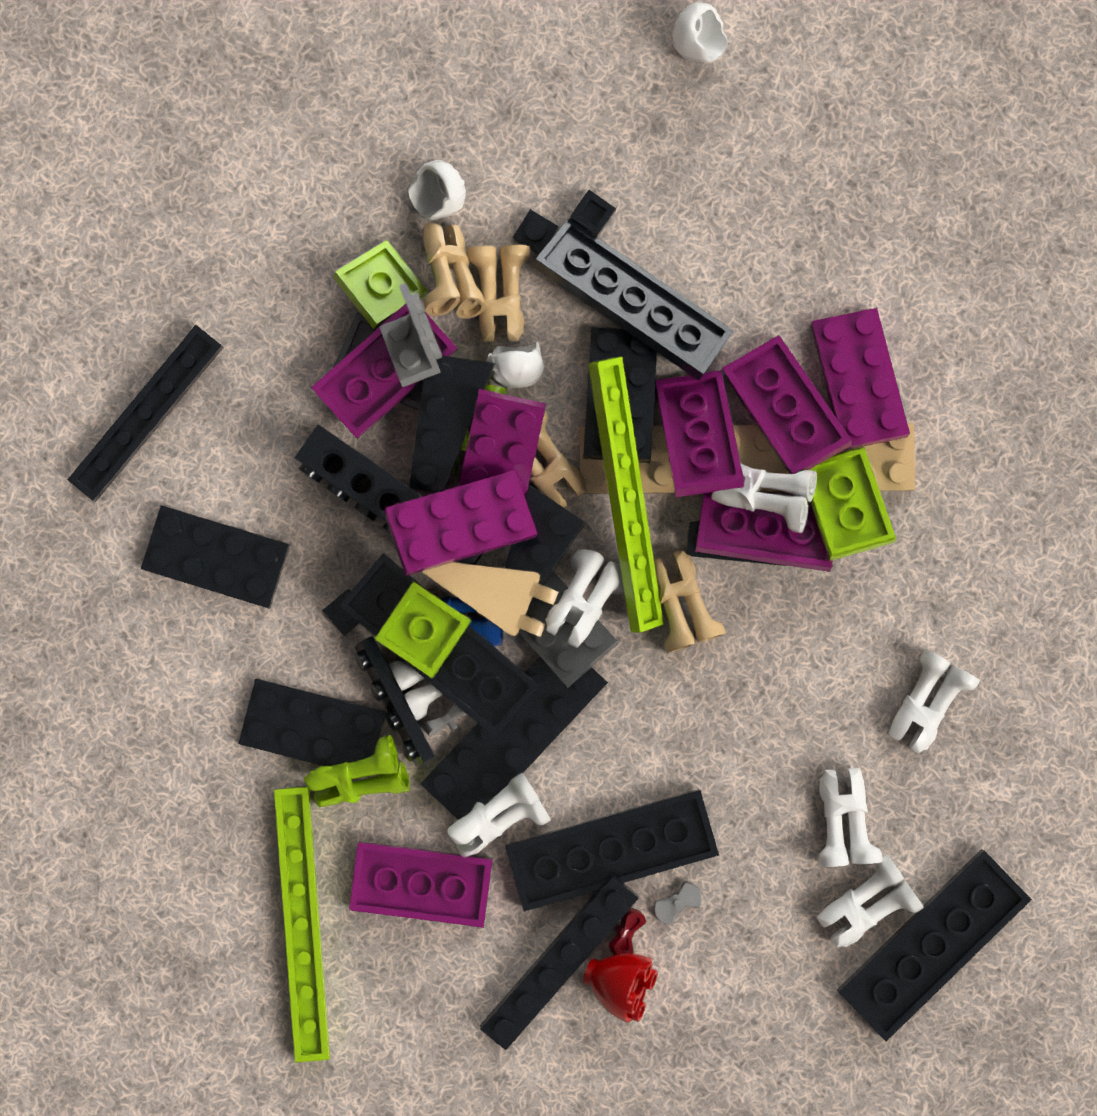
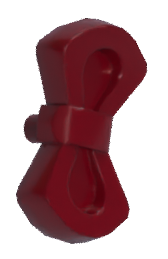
[608,908,646,955]

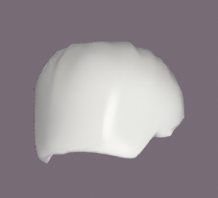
[672,2,728,62]
[408,160,466,221]
[486,341,544,389]

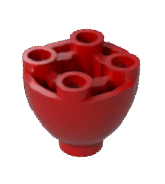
[583,953,658,1023]

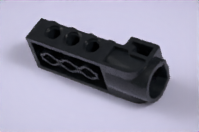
[295,424,484,565]

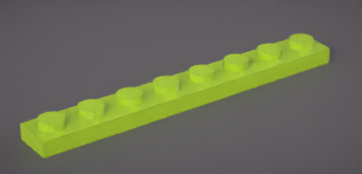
[588,357,664,633]
[274,786,330,1063]

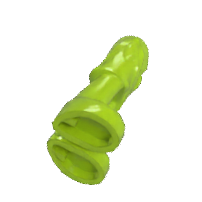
[304,735,410,807]

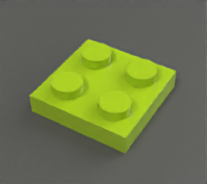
[333,240,428,329]
[375,582,472,678]

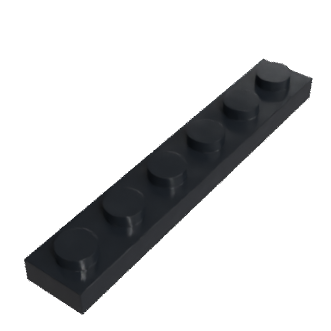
[67,325,224,502]
[480,874,639,1050]

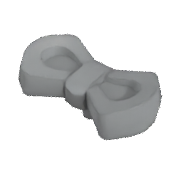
[423,704,465,736]
[654,882,702,925]

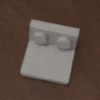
[379,283,442,387]

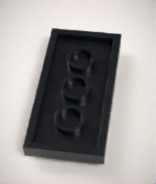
[583,327,657,463]
[141,505,290,609]
[238,678,387,777]

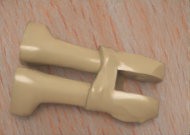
[423,222,486,319]
[467,245,530,342]
[530,411,587,508]
[654,549,726,654]

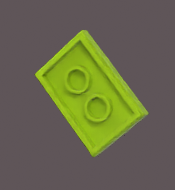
[810,446,896,561]

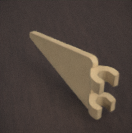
[422,562,558,637]

